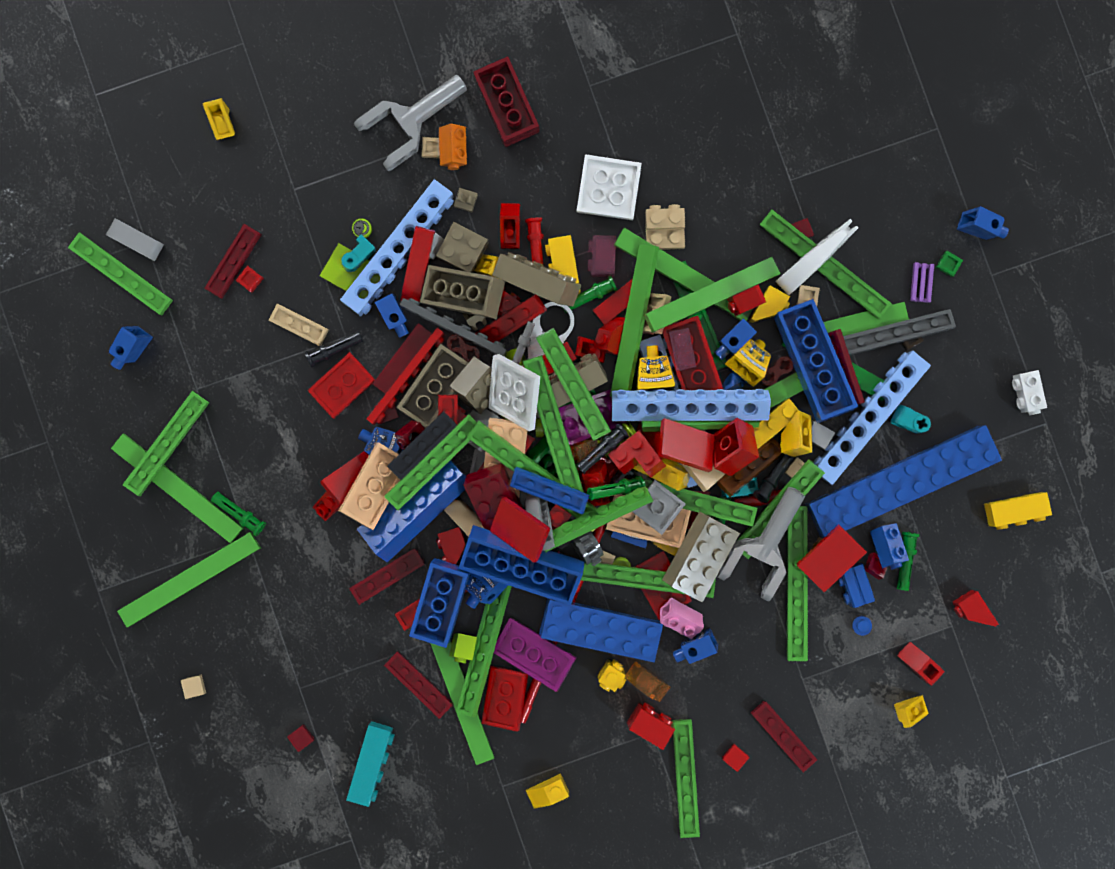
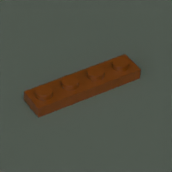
[717,437,784,497]

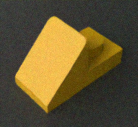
[203,98,235,140]
[474,254,499,279]
[894,695,929,728]

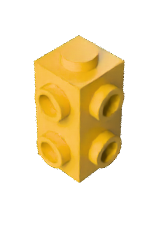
[597,659,626,692]

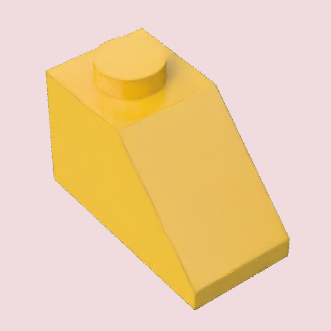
[749,286,790,323]
[780,411,812,457]
[526,774,569,808]

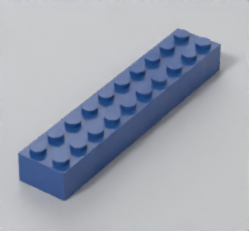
[805,425,1002,539]

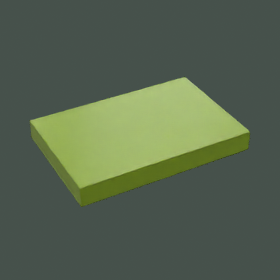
[320,243,380,299]

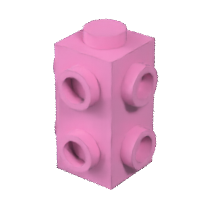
[660,598,704,639]

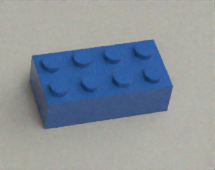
[409,558,470,648]

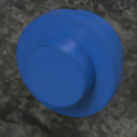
[852,616,872,636]

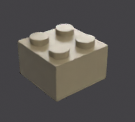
[436,222,489,273]
[450,357,492,414]

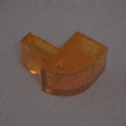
[625,661,671,702]

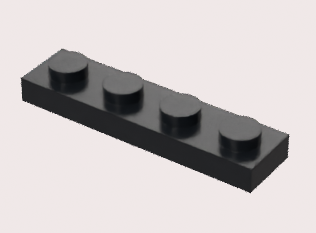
[387,411,457,480]

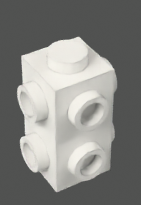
[1012,370,1047,415]

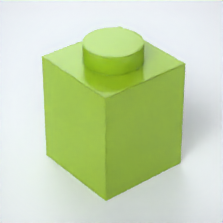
[449,633,477,663]

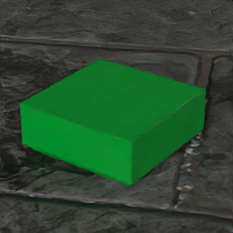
[936,251,963,277]

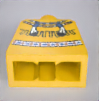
[725,339,771,386]
[637,345,675,390]

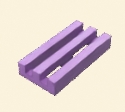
[910,262,934,303]

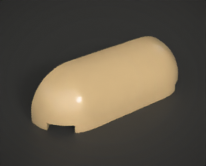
[444,498,484,537]

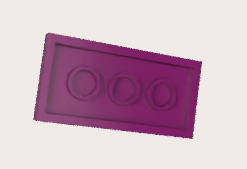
[559,389,628,446]
[494,618,577,692]

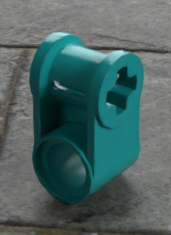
[890,404,931,434]

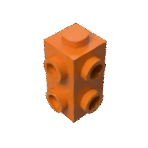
[439,123,467,170]

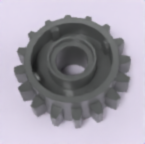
[570,531,604,566]

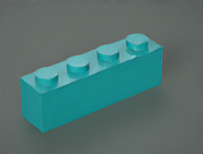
[346,721,395,807]

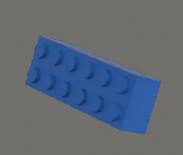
[774,299,858,424]
[357,459,466,562]
[458,525,585,606]
[539,598,663,663]

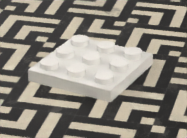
[577,155,642,221]
[488,354,540,431]

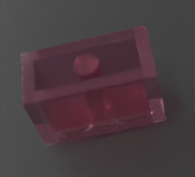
[588,235,616,277]
[669,328,697,371]

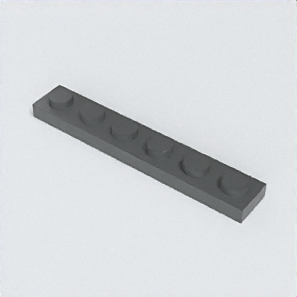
[400,298,507,357]
[843,309,956,356]

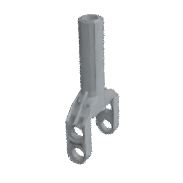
[354,75,467,171]
[717,487,805,601]

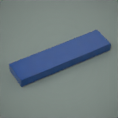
[510,467,590,514]

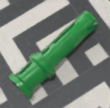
[562,276,618,314]
[587,475,645,500]
[211,492,266,537]
[896,531,920,591]

